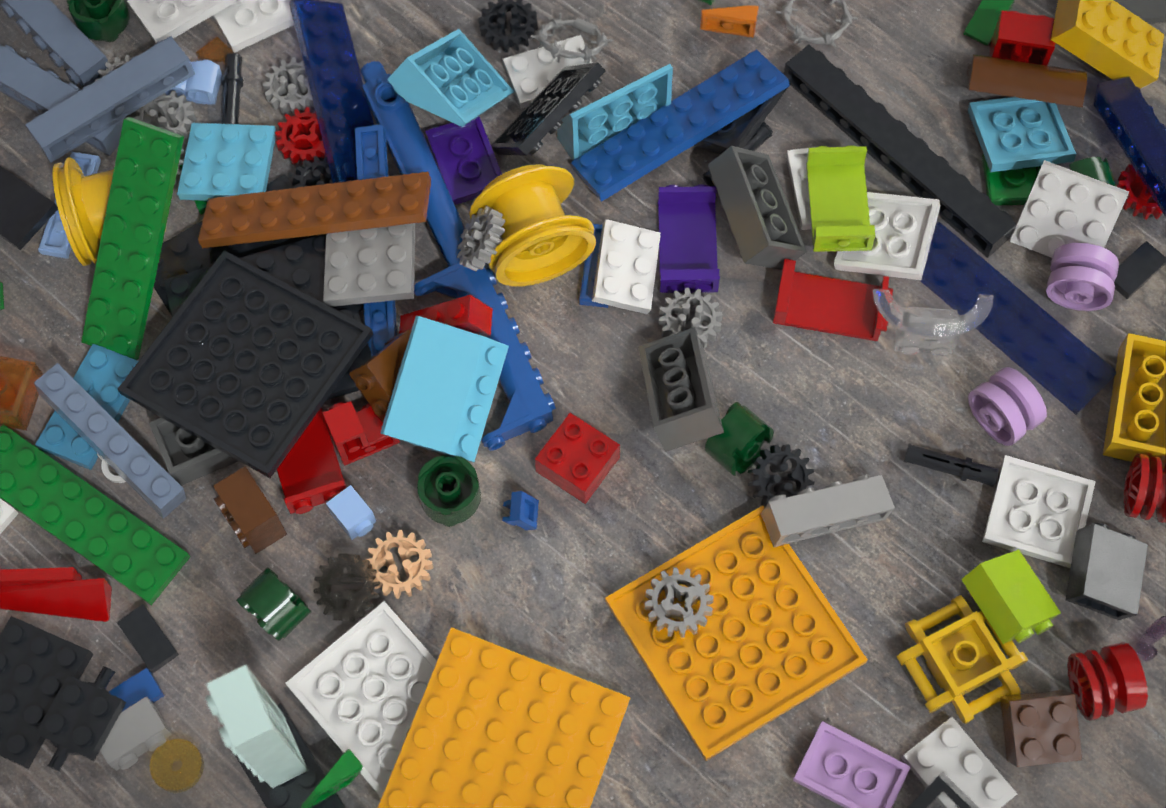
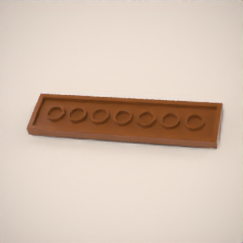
[198,172,432,248]

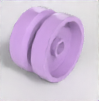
[1046,243,1119,311]
[968,367,1047,446]

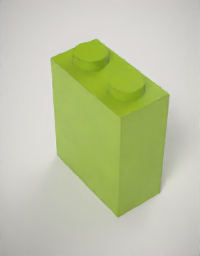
[961,549,1061,644]

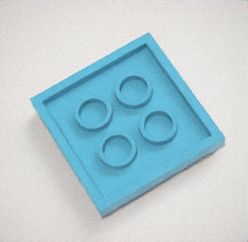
[968,97,1076,172]
[177,123,276,201]

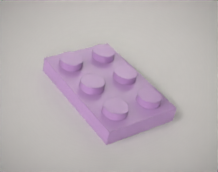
[793,721,911,808]

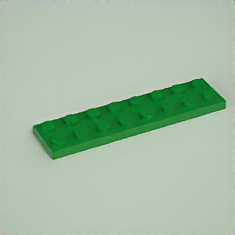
[81,117,184,360]
[0,424,190,606]

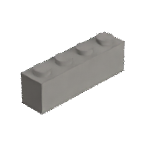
[761,475,895,547]

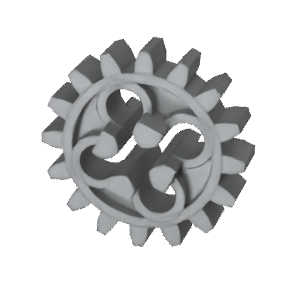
[263,57,325,116]
[134,90,197,139]
[457,206,505,271]
[658,288,723,348]

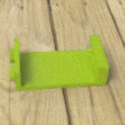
[806,145,875,252]

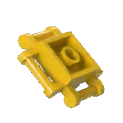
[897,595,1028,724]

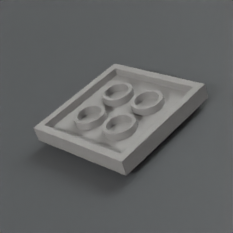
[323,223,415,307]

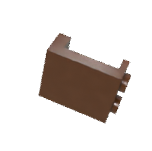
[349,329,411,422]

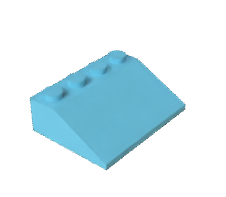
[387,29,514,127]
[557,64,673,161]
[380,316,509,462]

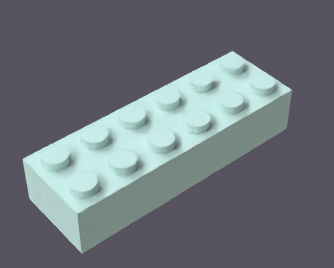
[205,665,308,788]

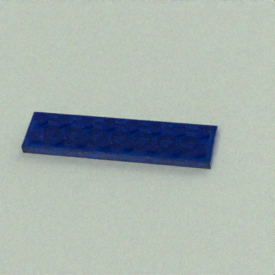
[289,0,374,183]
[920,222,1116,415]

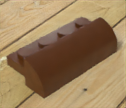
[966,54,1087,108]

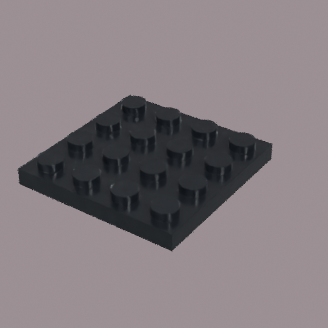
[491,62,606,156]

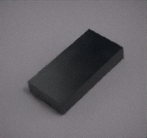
[1114,241,1166,300]
[117,604,179,673]

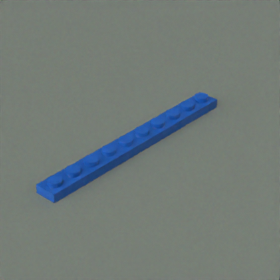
[355,124,397,357]

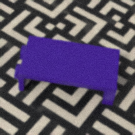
[658,184,720,293]

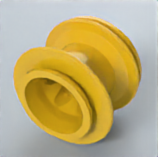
[52,157,166,266]
[469,164,596,287]

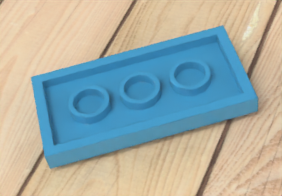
[35,344,138,470]

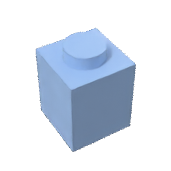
[326,485,376,540]

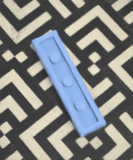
[38,152,101,259]

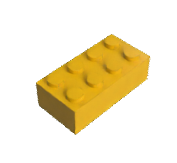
[1051,0,1164,93]
[1103,333,1166,469]

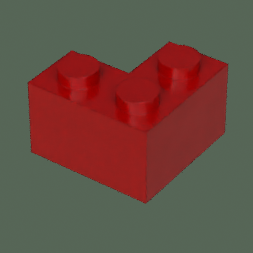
[323,401,400,466]

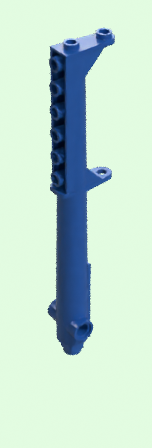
[361,61,556,451]

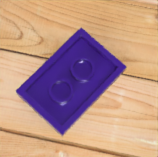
[425,116,502,205]

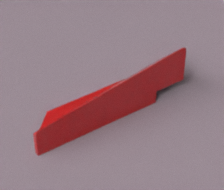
[0,567,112,622]

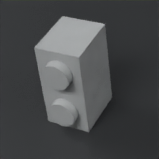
[100,696,172,771]

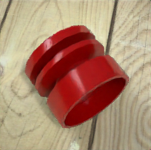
[1124,453,1166,523]
[1067,642,1148,721]

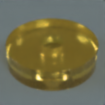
[150,739,204,793]

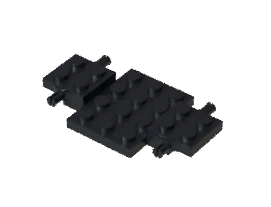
[0,616,126,772]

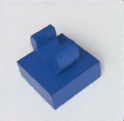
[502,491,539,531]

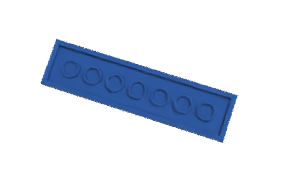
[570,49,789,202]

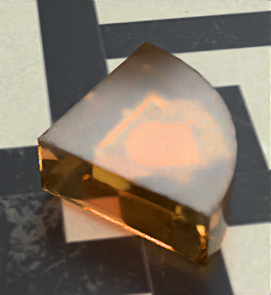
[196,37,234,64]

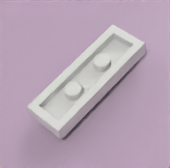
[786,147,815,230]

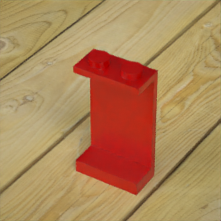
[773,259,893,342]
[277,407,346,514]

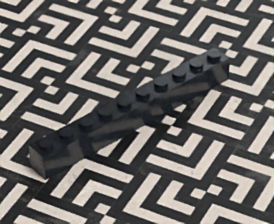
[784,44,1016,258]

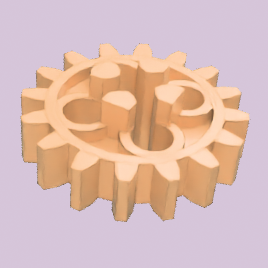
[365,530,433,599]

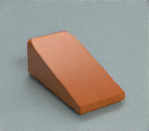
[700,5,759,38]

